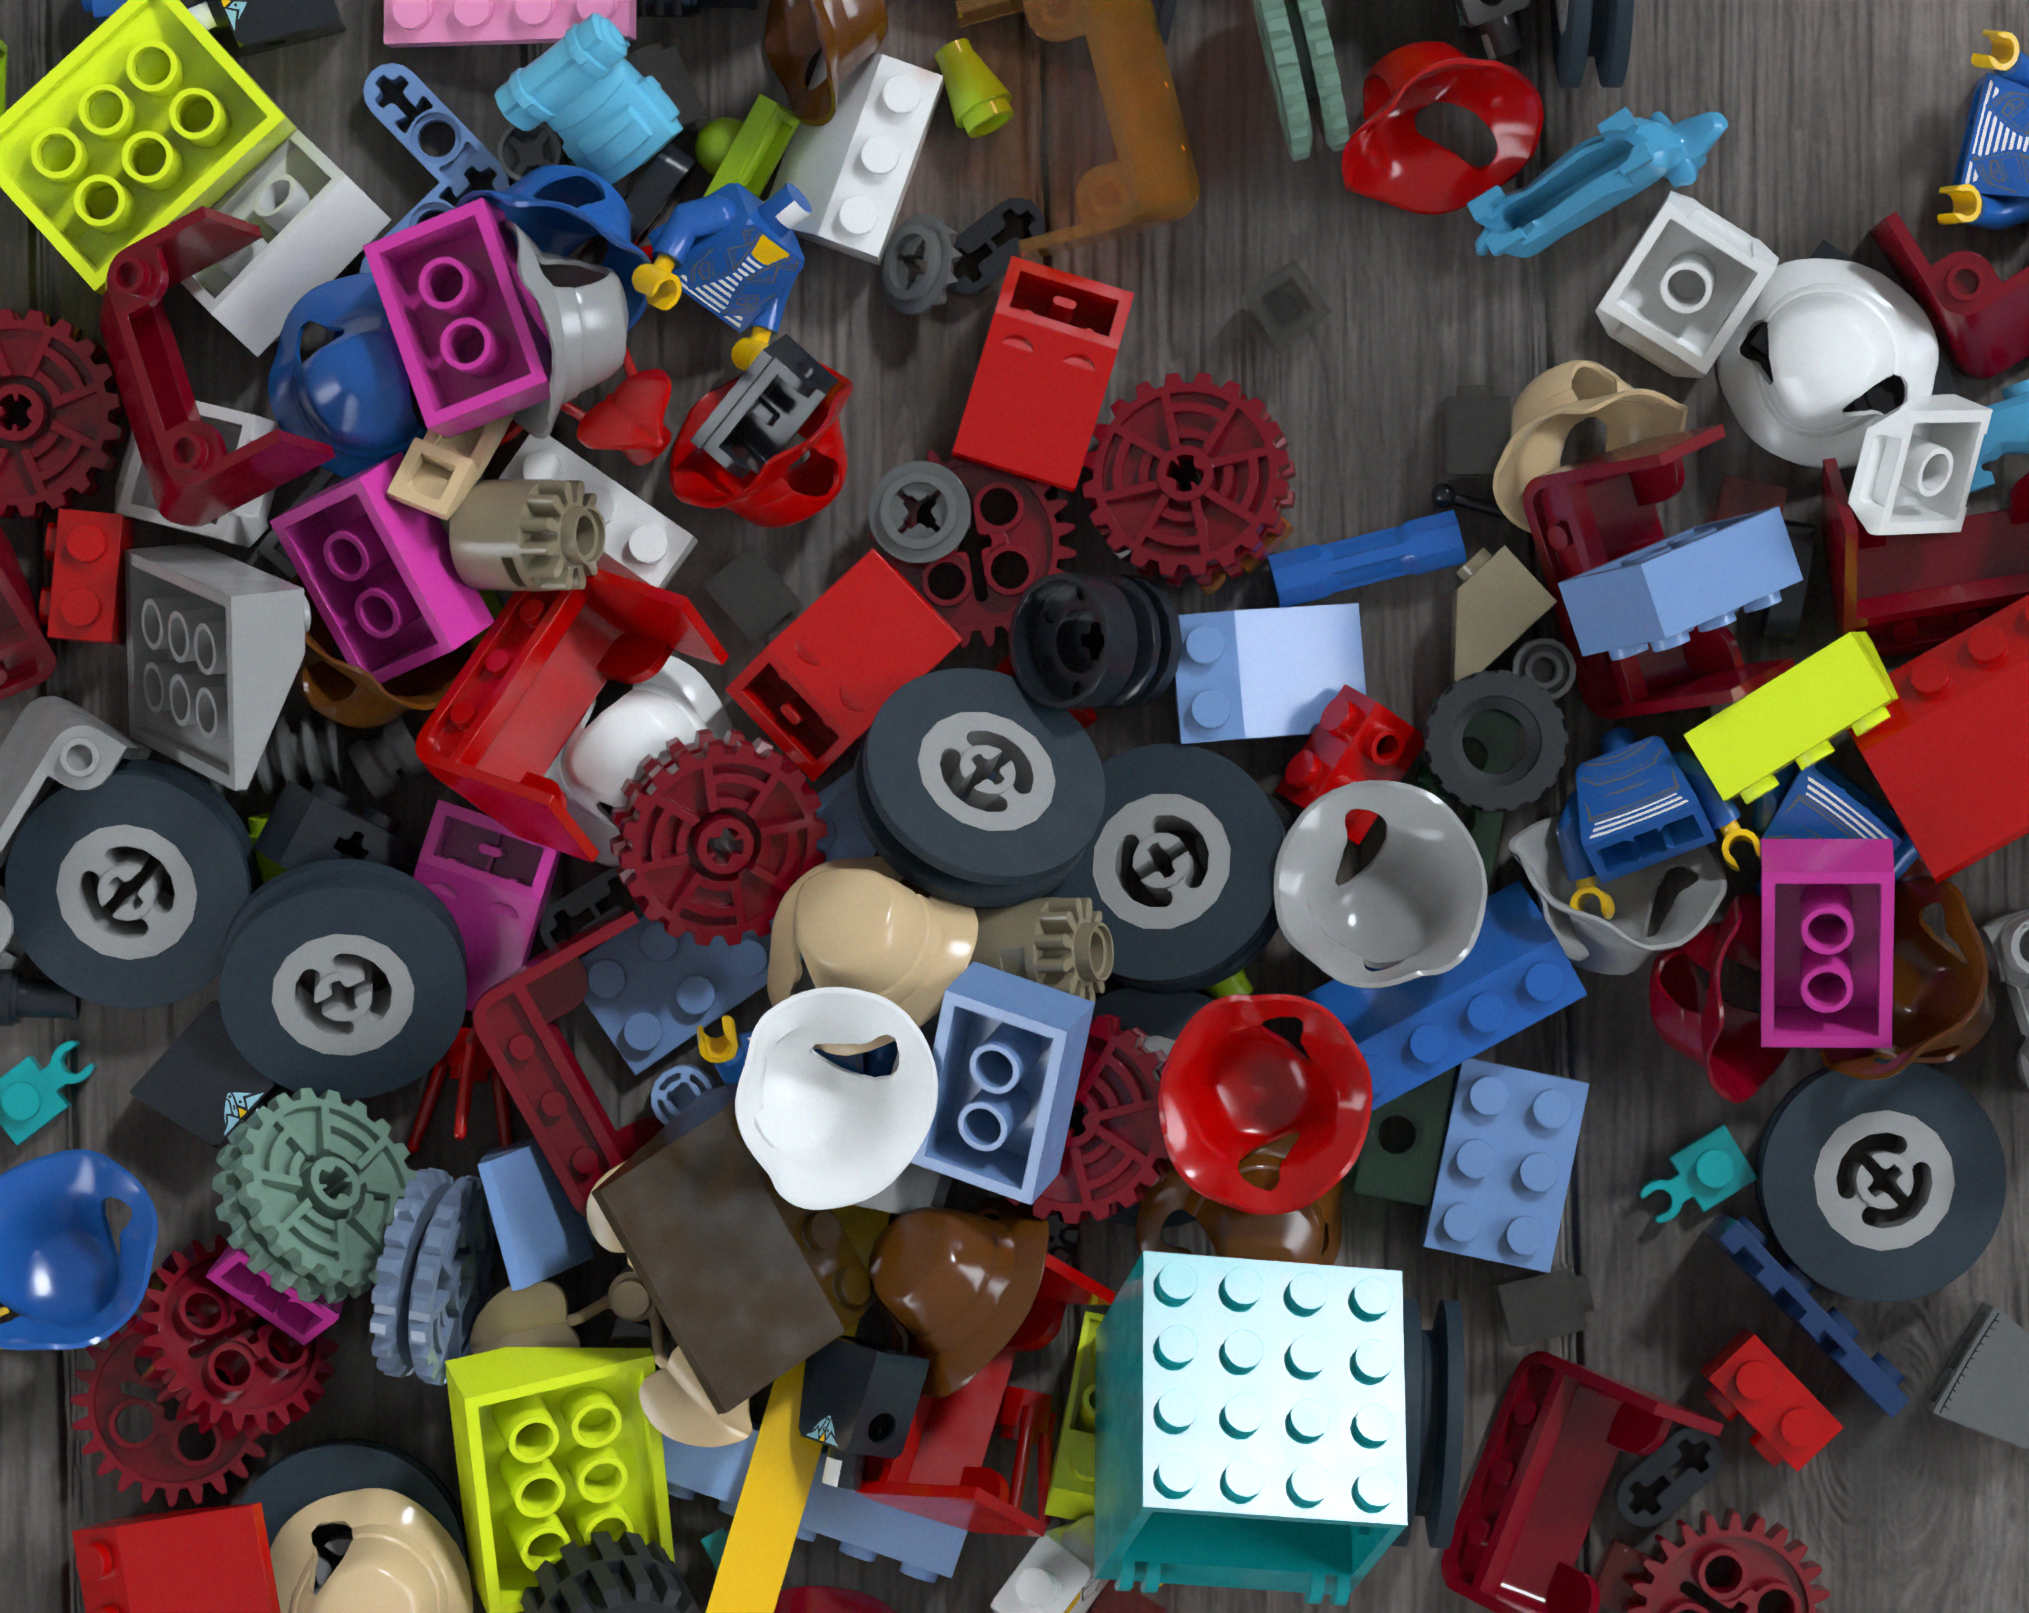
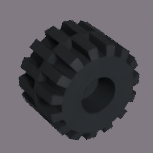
[521,1531,701,1613]

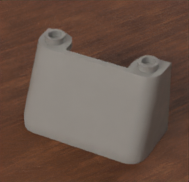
[0,696,152,970]

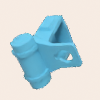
[494,13,683,185]

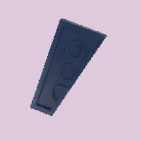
[1703,1213,1910,1418]

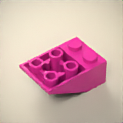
[385,799,563,1011]

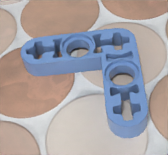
[360,63,512,274]

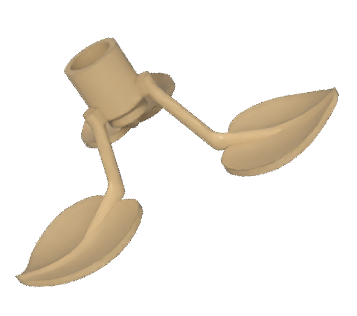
[470,1160,753,1447]

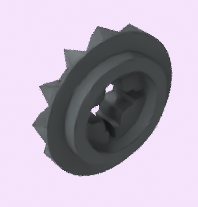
[881,214,962,316]
[868,461,971,564]

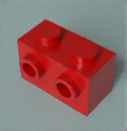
[39,508,135,646]
[1275,684,1424,845]
[1698,1328,1844,1472]

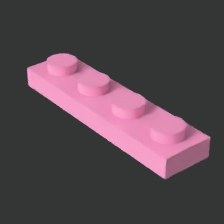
[384,0,636,48]

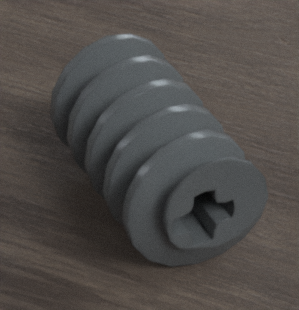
[210,713,345,798]

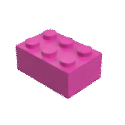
[363,198,552,438]
[269,451,494,684]
[1760,839,1895,1048]

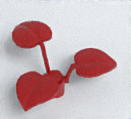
[499,244,672,466]

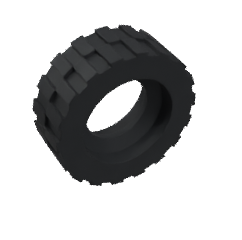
[1421,670,1568,813]

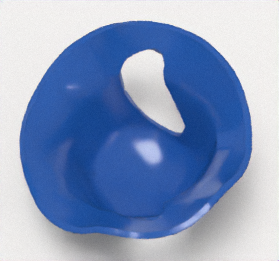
[455,165,651,332]
[268,273,428,479]
[0,1149,158,1350]

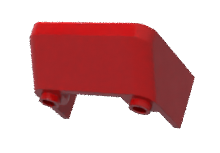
[415,569,729,863]
[854,1253,1116,1537]

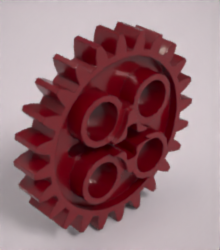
[869,442,1076,649]
[131,1234,339,1441]
[70,1310,273,1507]
[1622,1508,1831,1613]

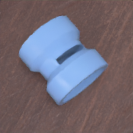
[651,1064,717,1125]

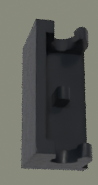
[690,334,839,479]

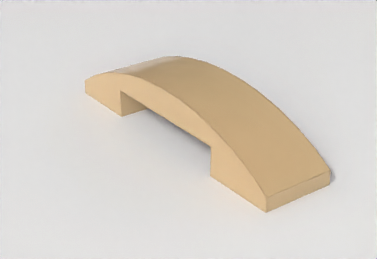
[386,299,548,521]

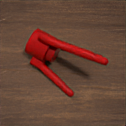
[407,1027,513,1154]
[990,1385,1057,1526]

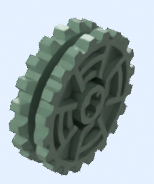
[1251,0,1350,161]
[212,1088,417,1304]

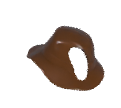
[764,0,888,126]
[288,574,473,728]
[1820,876,1996,1081]
[1136,1133,1344,1266]
[869,1198,1049,1397]

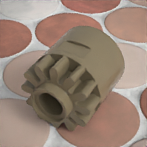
[449,479,606,591]
[968,897,1114,1006]

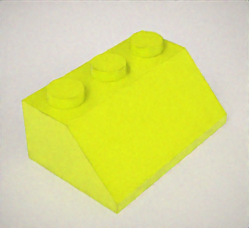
[1684,631,1899,805]

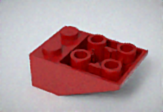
[951,256,1135,492]
[725,547,964,782]

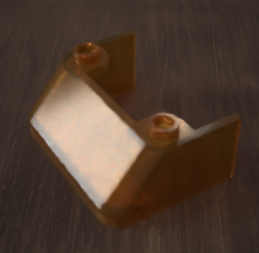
[955,0,1200,261]

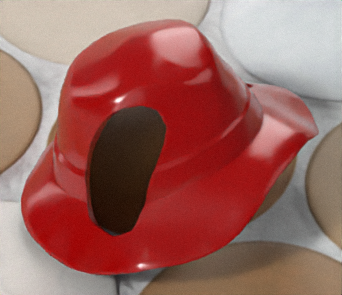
[1342,41,1544,215]
[669,361,854,529]
[1158,994,1373,1215]

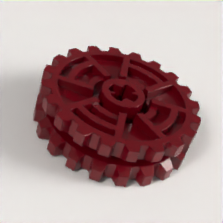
[0,309,129,520]
[1082,372,1296,588]
[609,729,828,946]
[1005,1013,1170,1224]

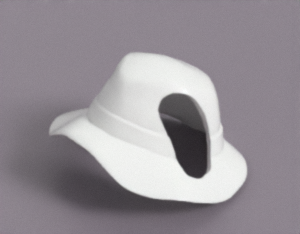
[1717,258,1939,469]
[544,656,733,867]
[735,987,938,1210]

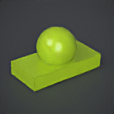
[694,94,800,198]

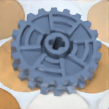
[370,1167,498,1386]

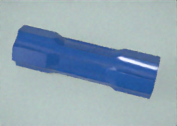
[1267,510,1467,608]

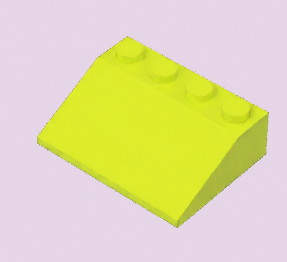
[0,0,297,296]
[444,1347,675,1613]

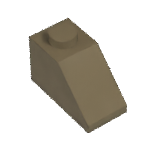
[1449,545,1557,685]

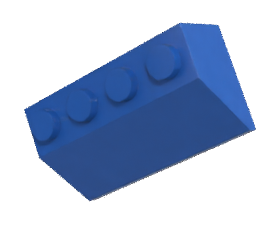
[1301,880,1587,1111]

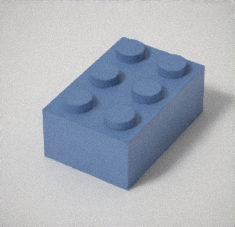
[1558,506,1803,661]
[911,961,1095,1205]
[1418,1058,1589,1273]

